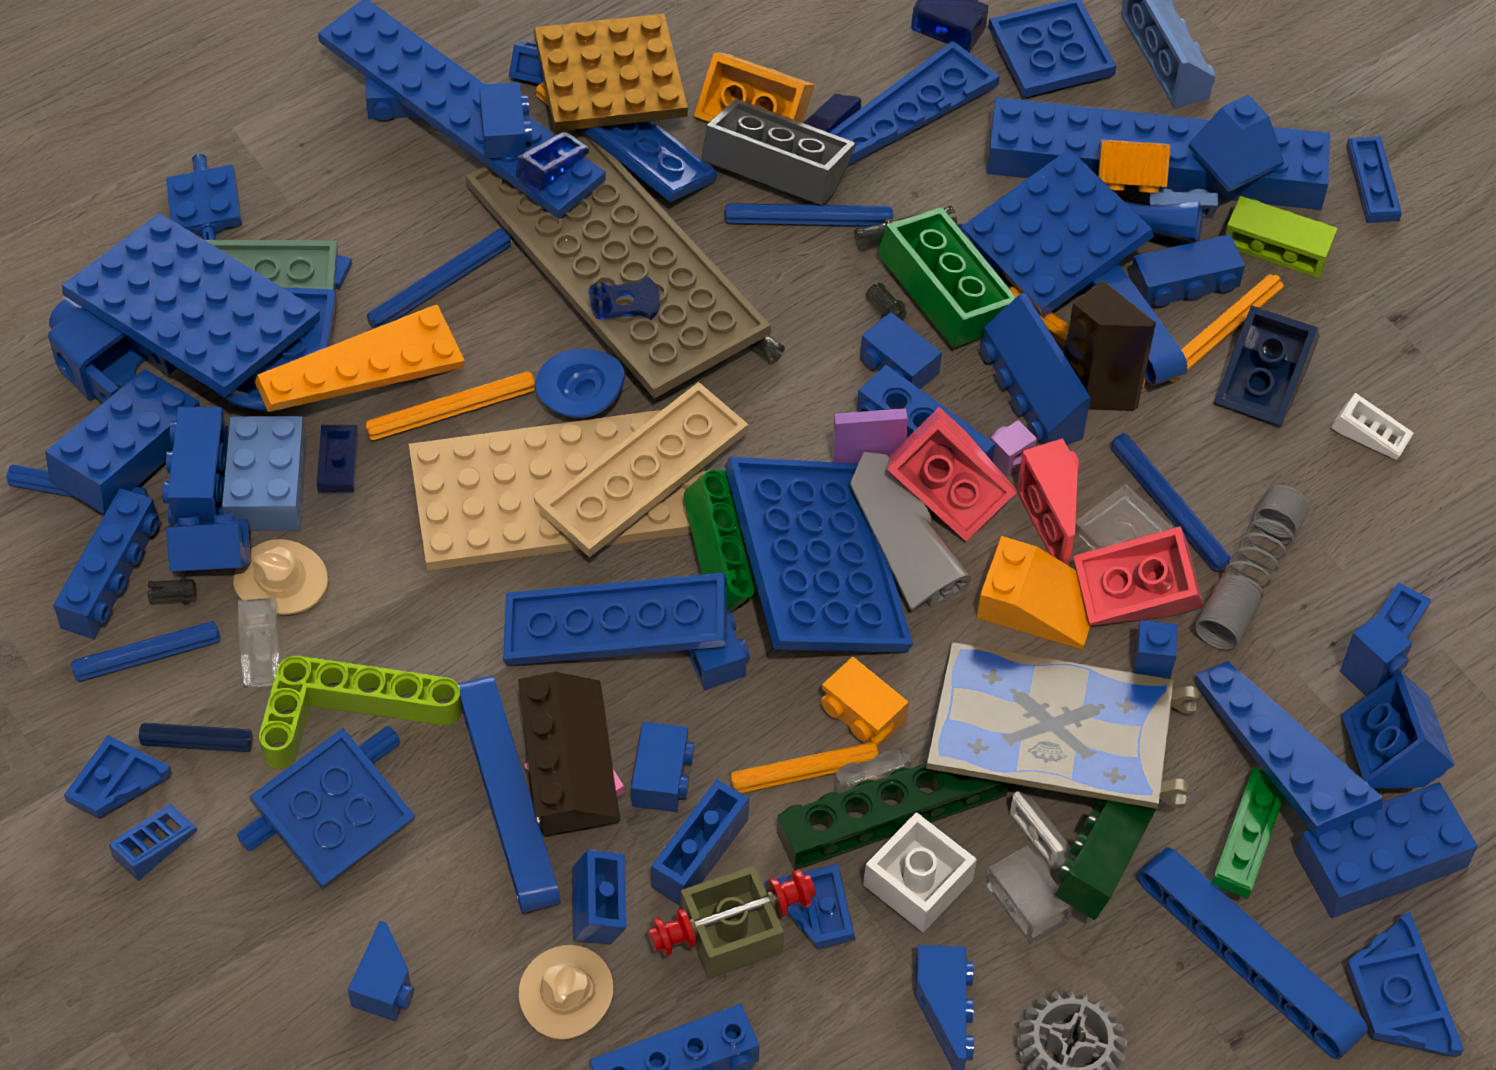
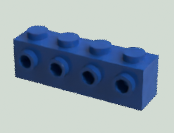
[53,488,159,640]
[590,1004,760,1070]

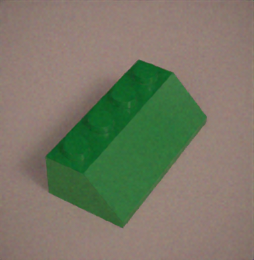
[877,207,1016,348]

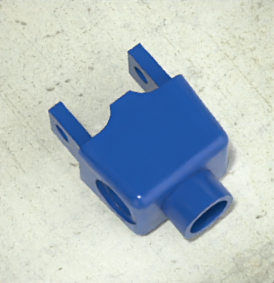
[48,298,176,403]

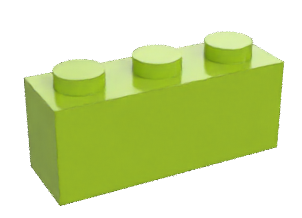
[1225,196,1338,279]

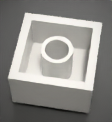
[863,812,977,933]

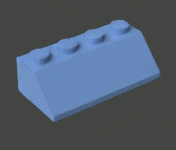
[1121,0,1215,108]

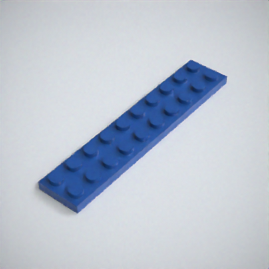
[318,0,606,219]

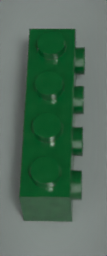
[1054,799,1161,920]

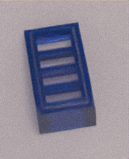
[516,131,589,193]

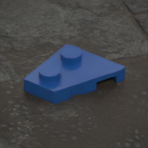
[765,864,856,949]

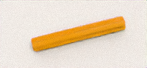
[730,742,879,793]

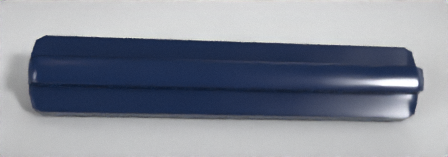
[139,723,253,752]

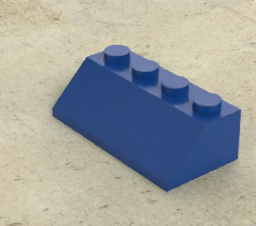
[980,293,1091,445]

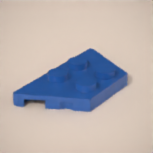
[1345,912,1464,1057]

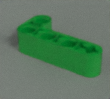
[684,470,755,612]

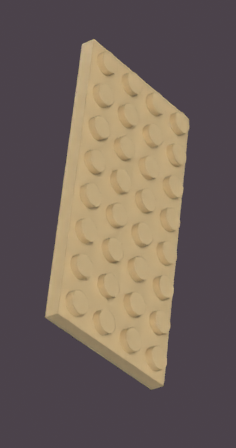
[409,410,705,571]

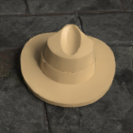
[233,539,329,615]
[519,945,614,1040]

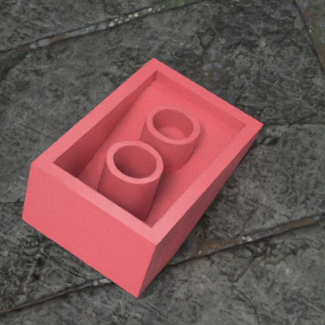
[887,407,1017,542]
[1016,438,1080,566]
[1074,526,1204,626]

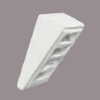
[1330,393,1414,460]

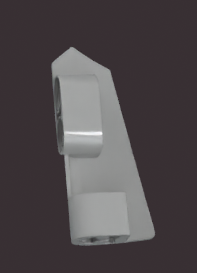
[850,452,971,611]

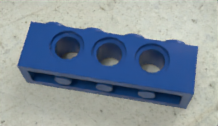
[857,365,995,462]

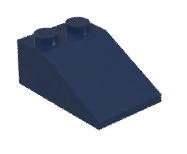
[1214,305,1320,427]

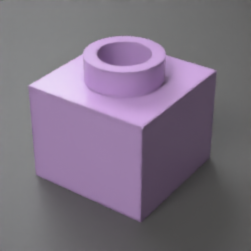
[990,420,1037,477]

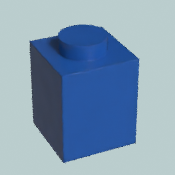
[1133,620,1178,679]

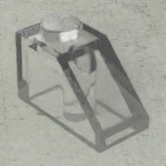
[238,598,282,688]

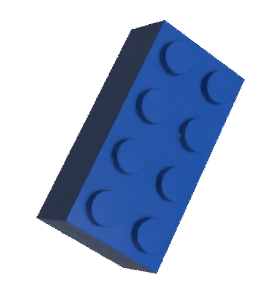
[45,369,200,514]
[1295,782,1478,919]

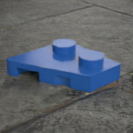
[64,735,172,818]

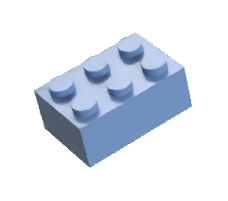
[222,416,307,531]

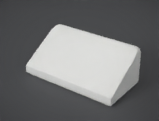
[1010,791,1075,870]

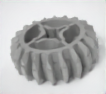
[1017,989,1127,1070]

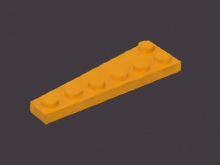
[255,305,465,412]

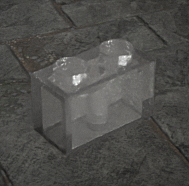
[986,845,1072,945]

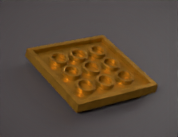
[534,14,688,132]

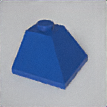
[1188,94,1284,192]

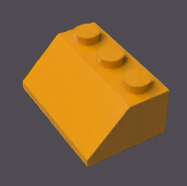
[694,53,815,122]

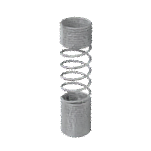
[1195,485,1310,650]

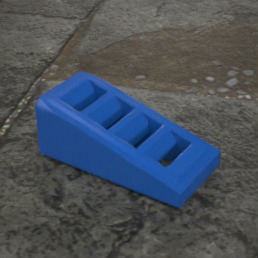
[109,803,197,881]

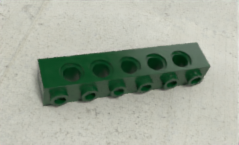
[777,761,1009,870]

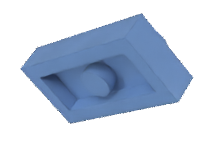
[1145,189,1218,219]

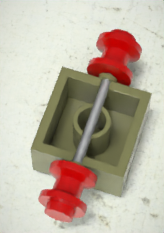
[648,865,816,978]

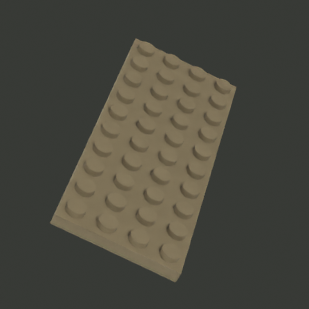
[465,129,771,398]

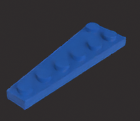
[829,41,1000,166]
[1195,661,1383,836]

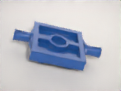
[166,154,242,240]

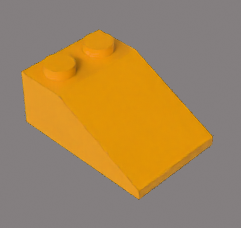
[977,536,1091,650]

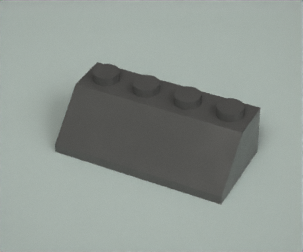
[701,99,856,205]

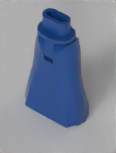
[1125,201,1203,244]

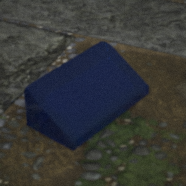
[803,94,861,133]

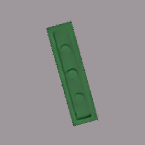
[1211,767,1284,899]

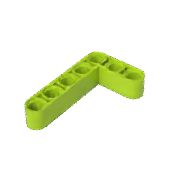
[259,656,462,769]

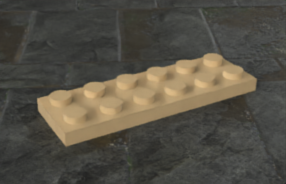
[540,382,748,557]

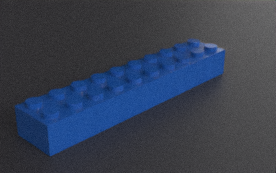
[987,97,1330,210]

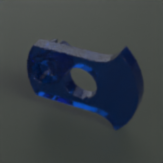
[588,276,660,321]

